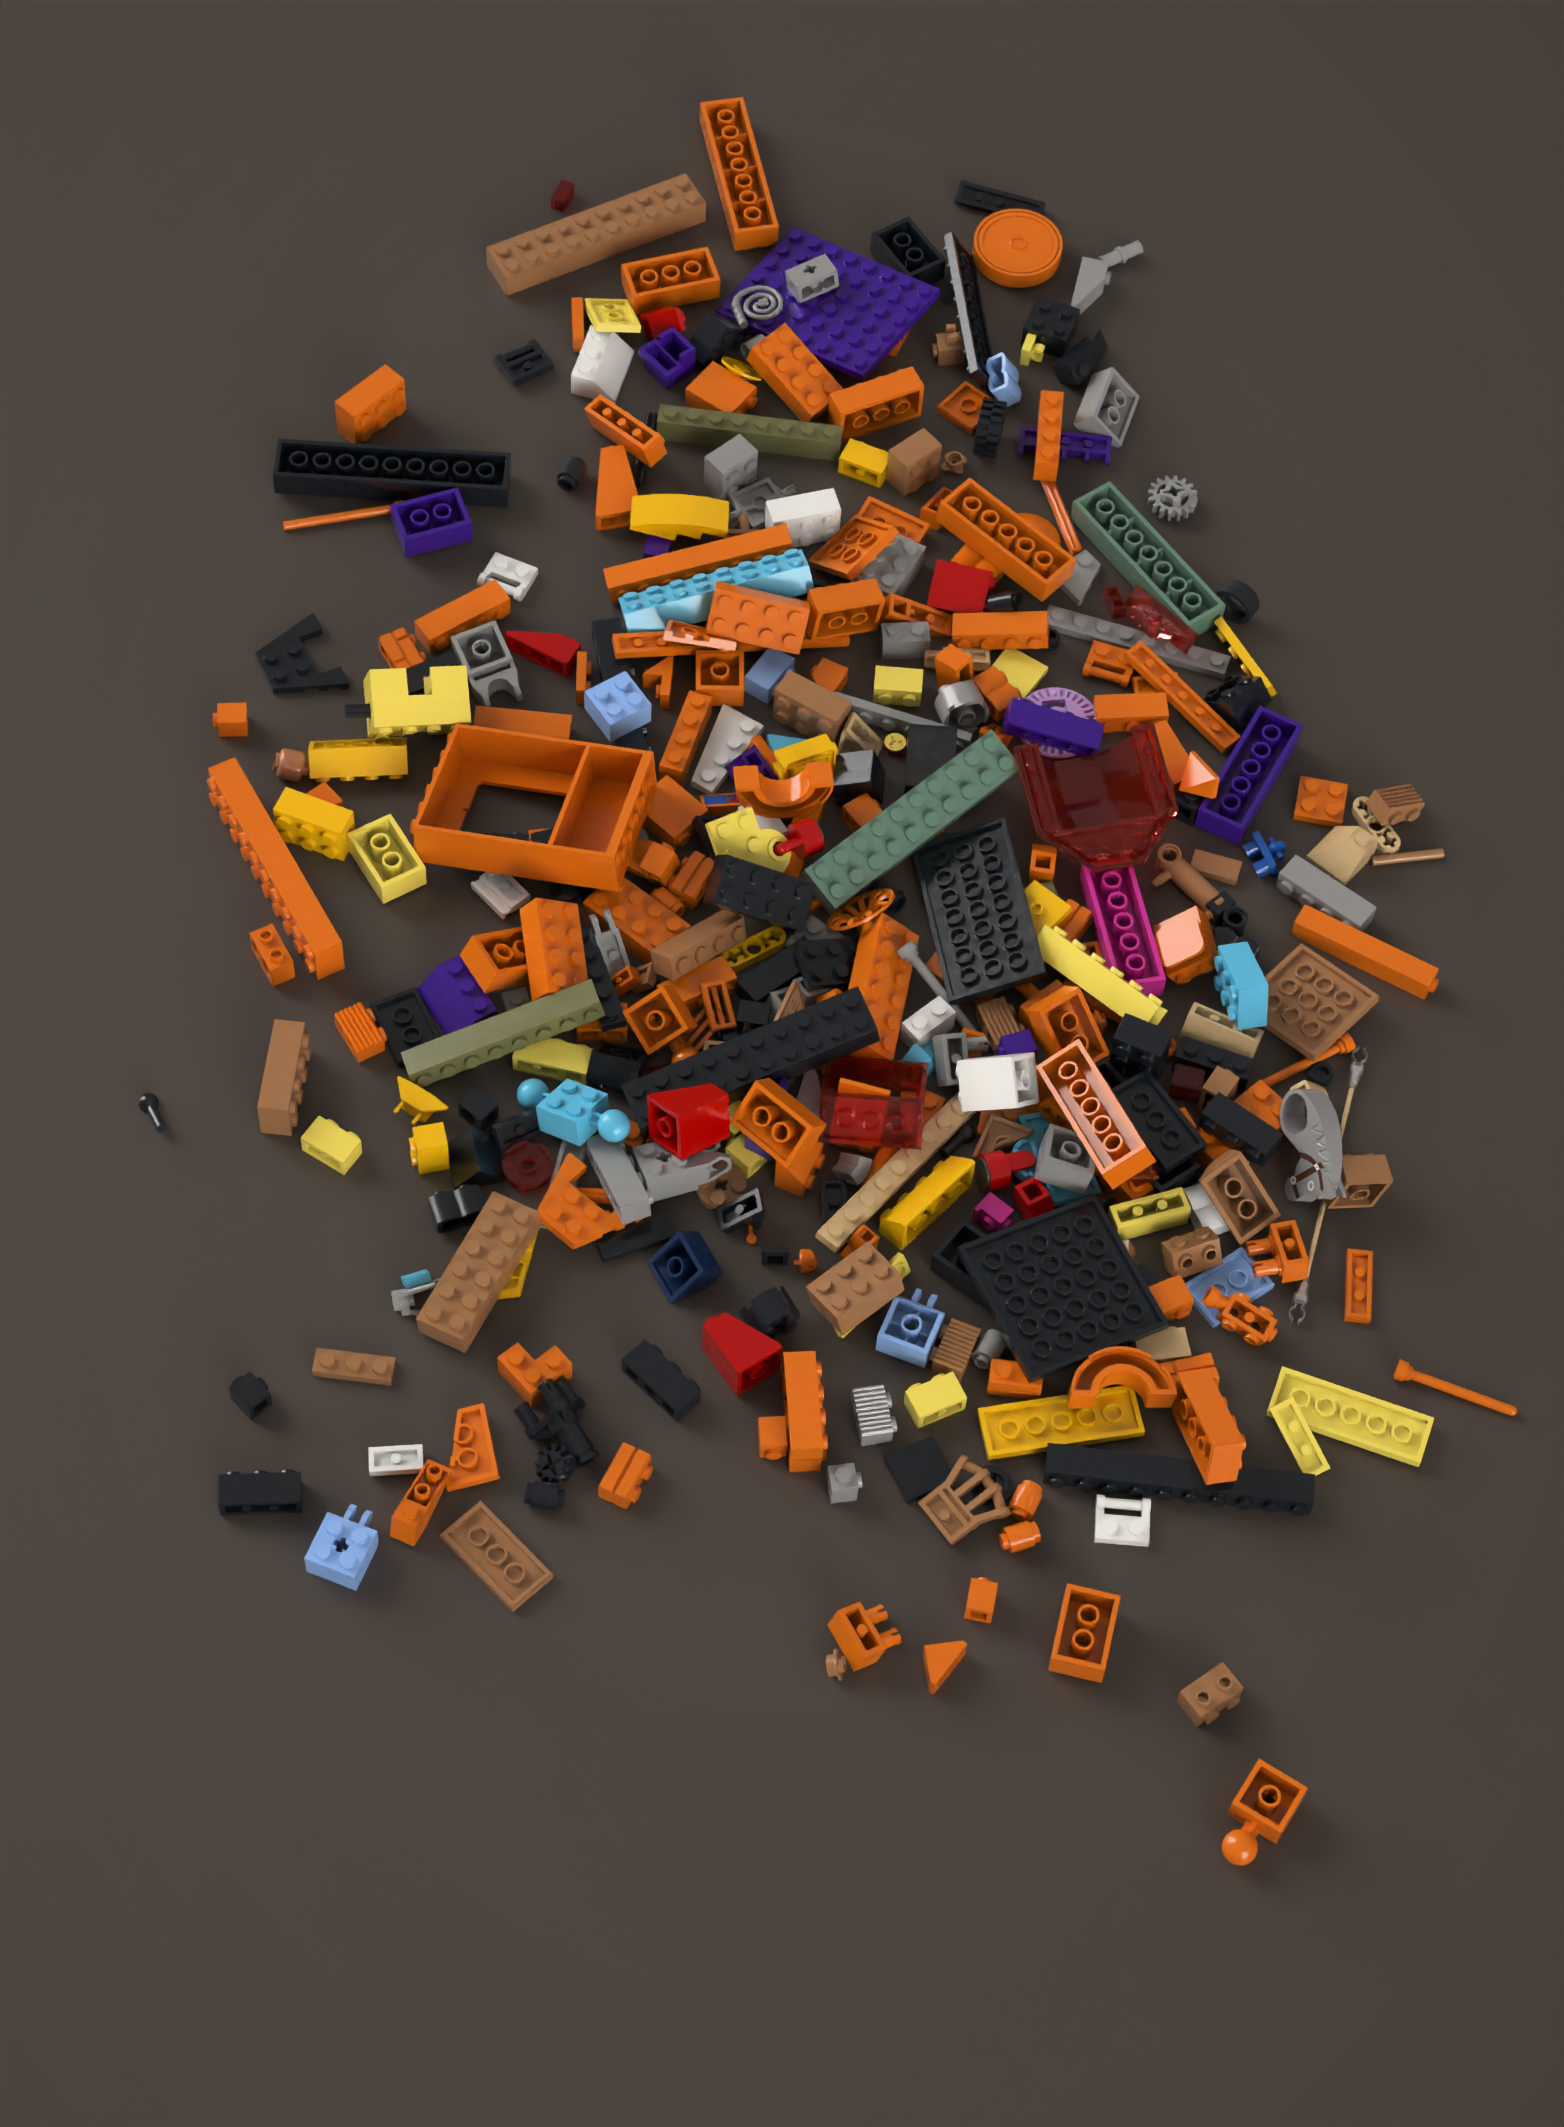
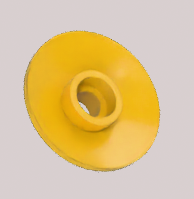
[721,356,762,381]

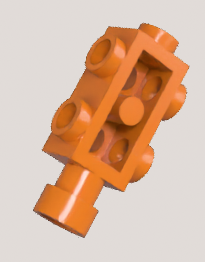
[1201,1285,1278,1346]

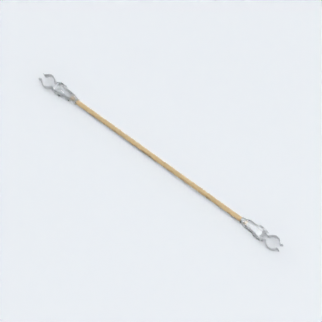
[1289,1045,1368,1325]

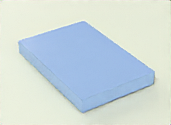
[1185,1246,1275,1328]

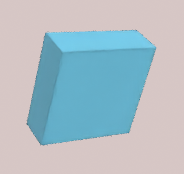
[401,1269,432,1289]

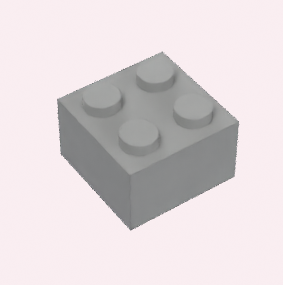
[703,434,758,501]
[1034,1123,1095,1195]

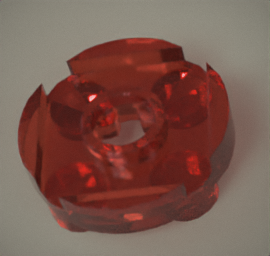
[502,1141,554,1193]

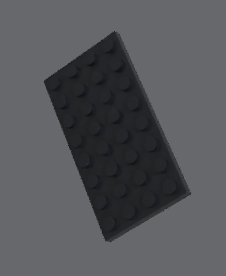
[913,817,1048,1005]

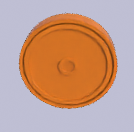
[972,209,1063,288]

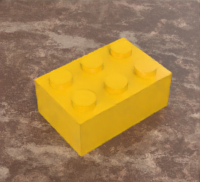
[273,787,355,861]

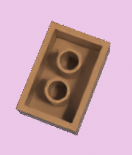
[773,670,851,746]
[806,1241,905,1336]

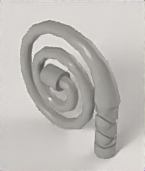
[731,285,783,329]

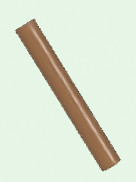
[1371,848,1444,866]

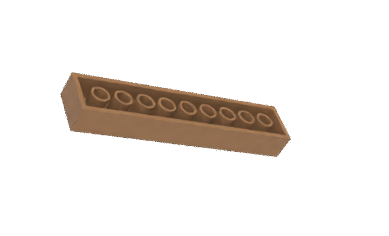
[486,173,706,296]

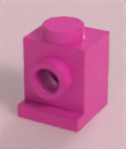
[972,1192,1014,1232]

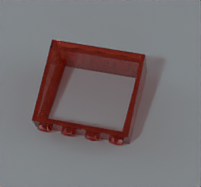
[818,1057,928,1150]

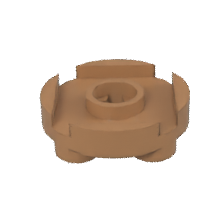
[695,1160,746,1210]

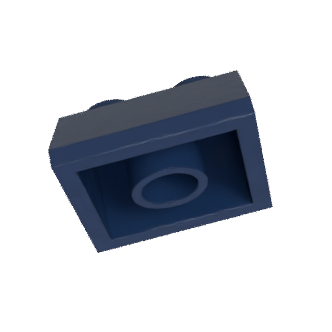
[647,1230,723,1304]

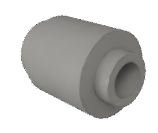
[971,1329,1006,1369]

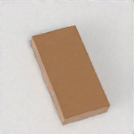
[1190,849,1242,886]

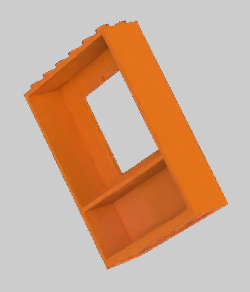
[410,723,657,892]

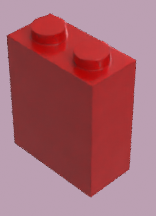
[926,559,997,613]

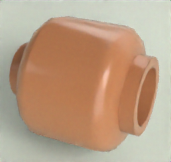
[272,748,309,782]

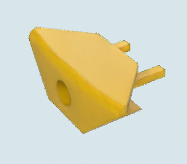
[393,1076,449,1125]

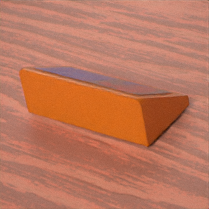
[700,793,741,816]

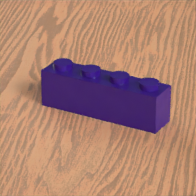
[1001,698,1104,759]

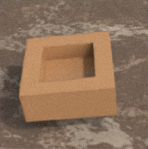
[631,962,657,994]

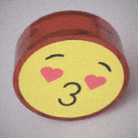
[883,732,907,757]

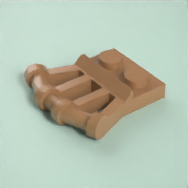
[918,1455,1011,1546]

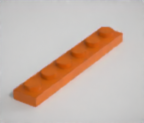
[1123,640,1241,754]

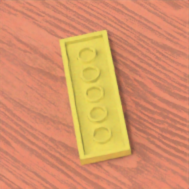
[1266,1366,1434,1467]

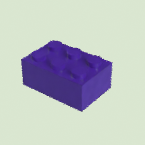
[390,487,473,558]

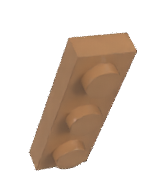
[312,1347,396,1386]

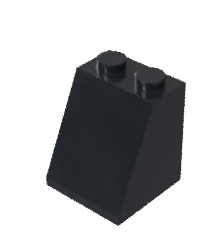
[904,724,958,795]

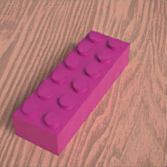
[1079,856,1166,996]

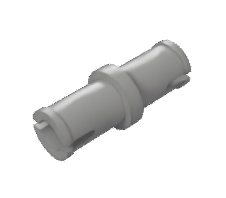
[1098,240,1143,268]

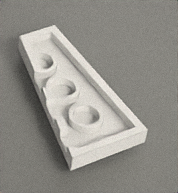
[691,704,764,795]

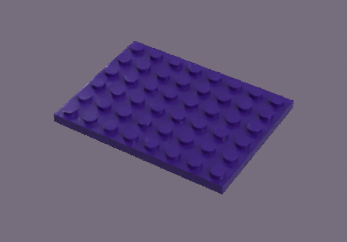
[715,227,940,381]

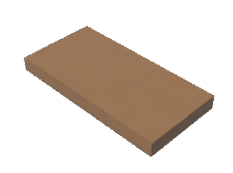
[440,1501,553,1612]

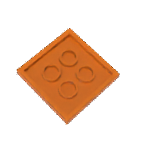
[808,514,899,580]

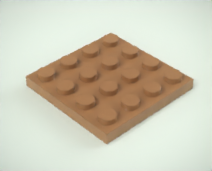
[1263,943,1379,1062]

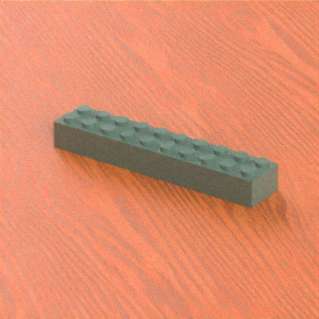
[799,729,1022,916]

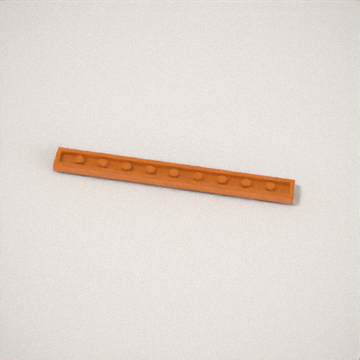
[612,630,850,659]

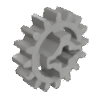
[1147,475,1198,521]

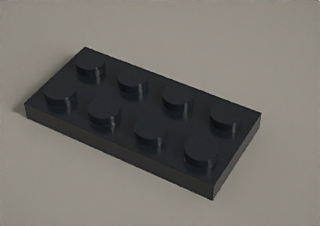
[1112,1069,1208,1173]

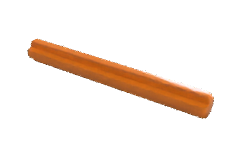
[1040,480,1082,556]

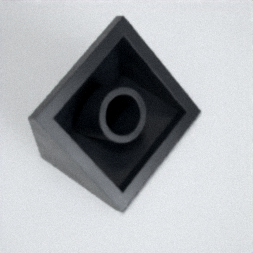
[448,1127,506,1190]

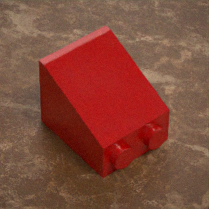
[647,1083,730,1160]
[702,1312,783,1397]

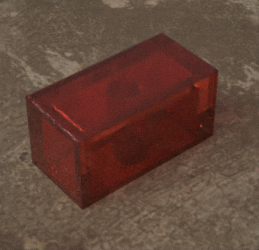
[551,180,574,212]
[1102,585,1128,620]

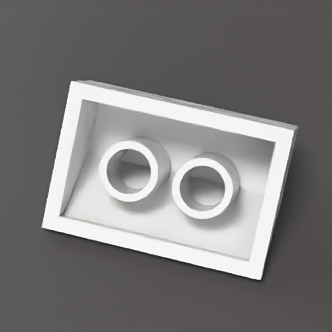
[571,325,634,403]

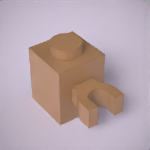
[931,324,965,366]

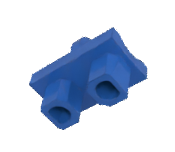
[1243,830,1287,878]

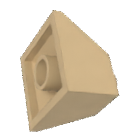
[1306,826,1378,886]

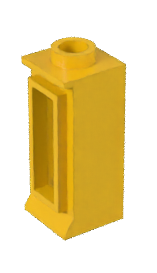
[772,734,838,780]

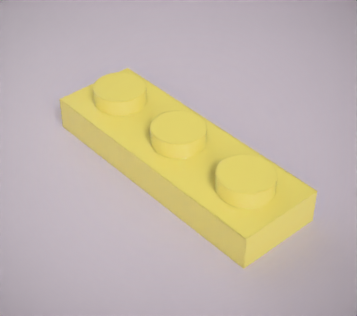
[1269,1397,1330,1476]

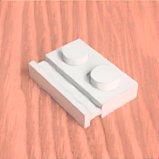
[471,872,531,919]

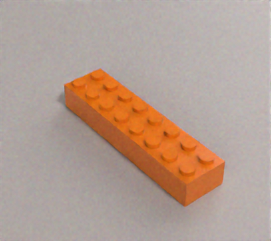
[700,97,779,251]

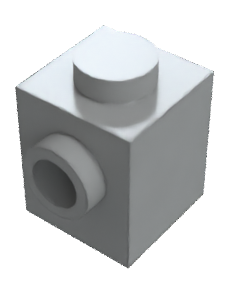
[826,1463,862,1504]

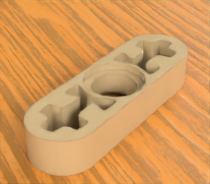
[1351,796,1401,855]

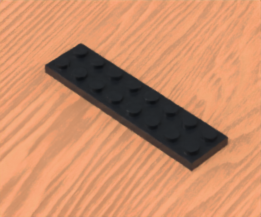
[944,232,994,396]

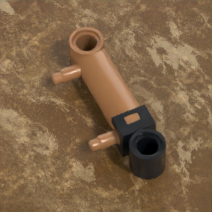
[1151,843,1248,937]

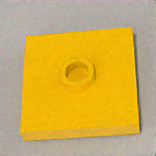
[1025,880,1072,936]

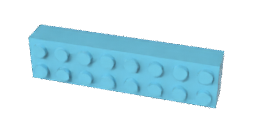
[618,549,814,633]

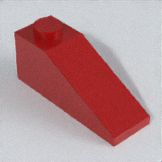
[505,631,581,678]

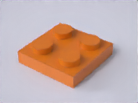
[1293,776,1348,827]

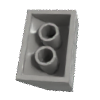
[1073,367,1140,448]

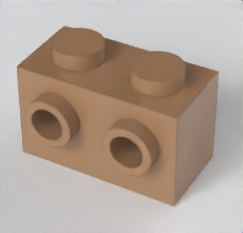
[1161,1226,1223,1278]
[1176,1662,1243,1727]

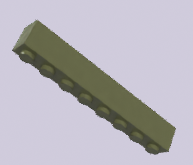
[657,404,843,462]
[401,979,606,1087]

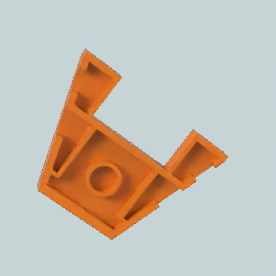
[537,1153,644,1250]

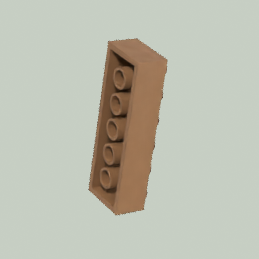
[416,1191,542,1353]

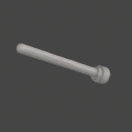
[896,940,977,1031]

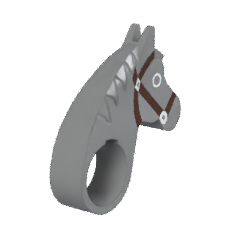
[1279,1088,1346,1202]

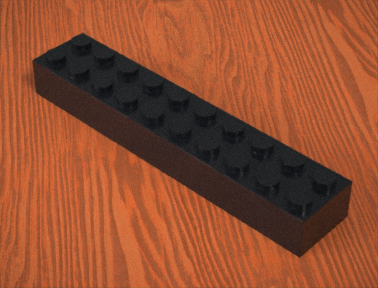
[273,439,511,507]
[621,986,880,1140]

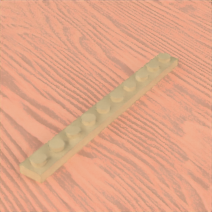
[815,1091,977,1253]

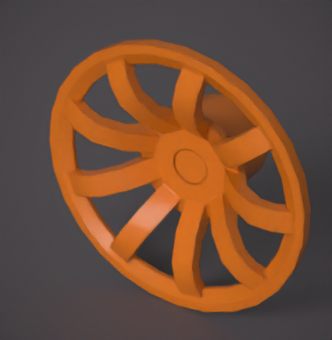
[827,888,895,934]

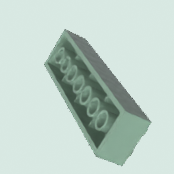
[1070,481,1226,643]

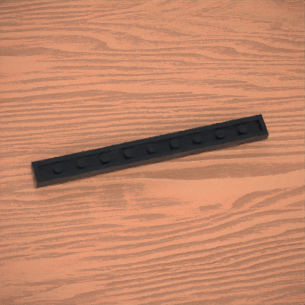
[530,828,627,1032]

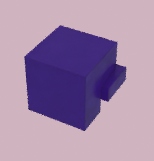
[638,327,696,390]

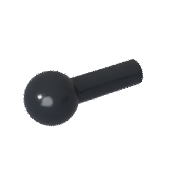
[138,1093,167,1132]
[940,1124,976,1158]

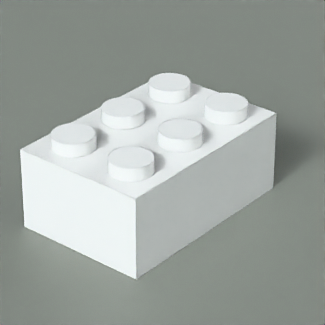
[764,488,841,548]

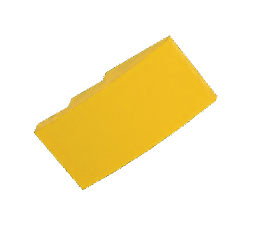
[630,494,729,541]

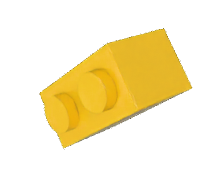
[838,438,888,488]
[409,1122,450,1175]

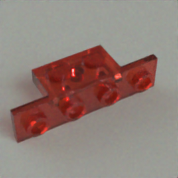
[1124,585,1199,654]

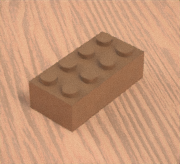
[257,1019,312,1136]

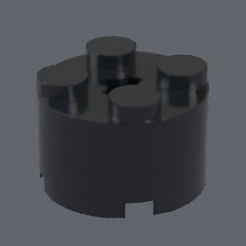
[739,1286,800,1340]

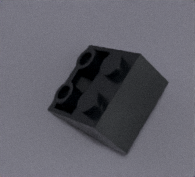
[1203,675,1273,727]

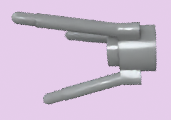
[391,1278,440,1316]

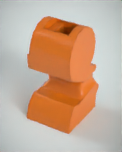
[840,1224,880,1258]

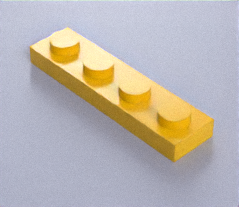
[1214,616,1277,698]

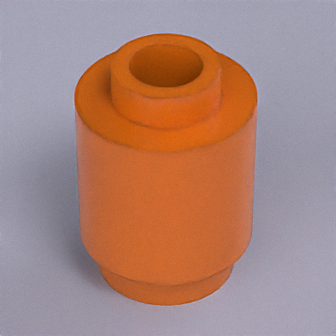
[650,887,686,917]
[1008,1480,1042,1522]
[999,1520,1041,1554]

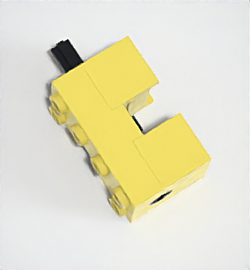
[344,665,472,741]

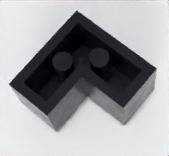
[689,311,749,366]

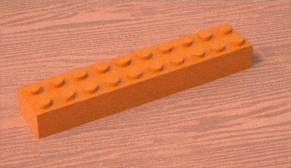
[206,757,345,980]

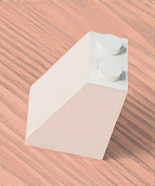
[956,1052,1039,1112]

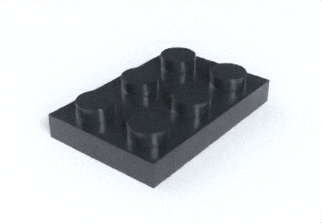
[793,937,859,990]

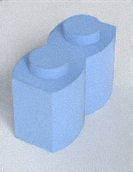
[986,352,1022,407]

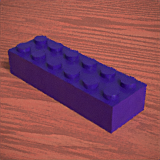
[1195,706,1303,846]

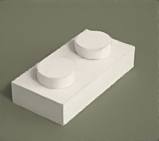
[368,1444,423,1476]

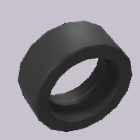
[1215,579,1260,624]

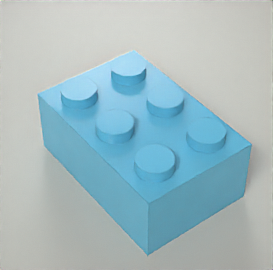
[1214,941,1269,1030]

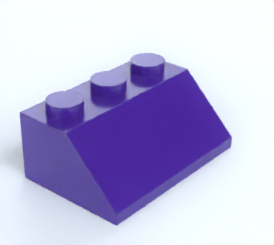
[417,954,497,1035]

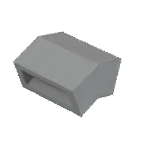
[831,1152,872,1185]

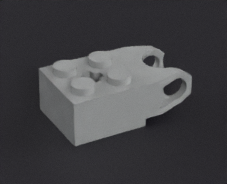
[451,620,523,707]
[632,1142,732,1202]

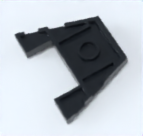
[256,613,349,694]

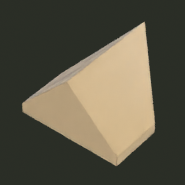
[835,712,884,764]

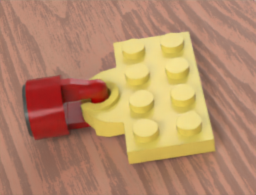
[705,807,825,917]

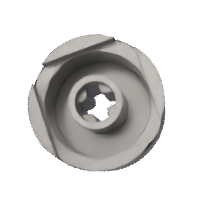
[934,679,989,733]

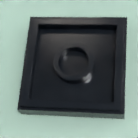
[884,1436,956,1504]

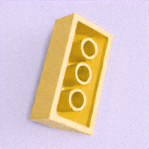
[308,737,408,782]
[879,1156,976,1251]

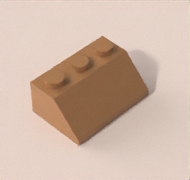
[1199,1149,1281,1245]

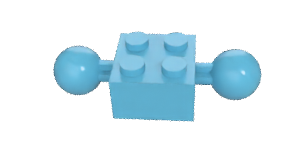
[517,1078,630,1146]

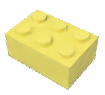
[347,813,427,904]

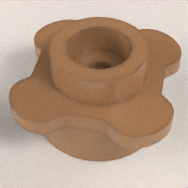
[941,451,967,474]
[826,1649,847,1681]

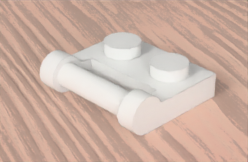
[477,552,538,602]
[1094,1494,1151,1547]

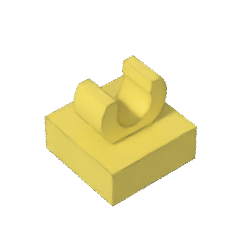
[1020,333,1045,366]

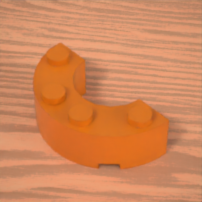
[733,762,834,819]
[1066,1346,1177,1409]

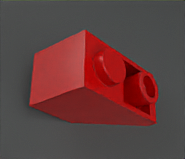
[639,306,686,338]
[1012,1176,1055,1221]

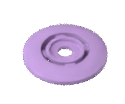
[1020,687,1095,758]

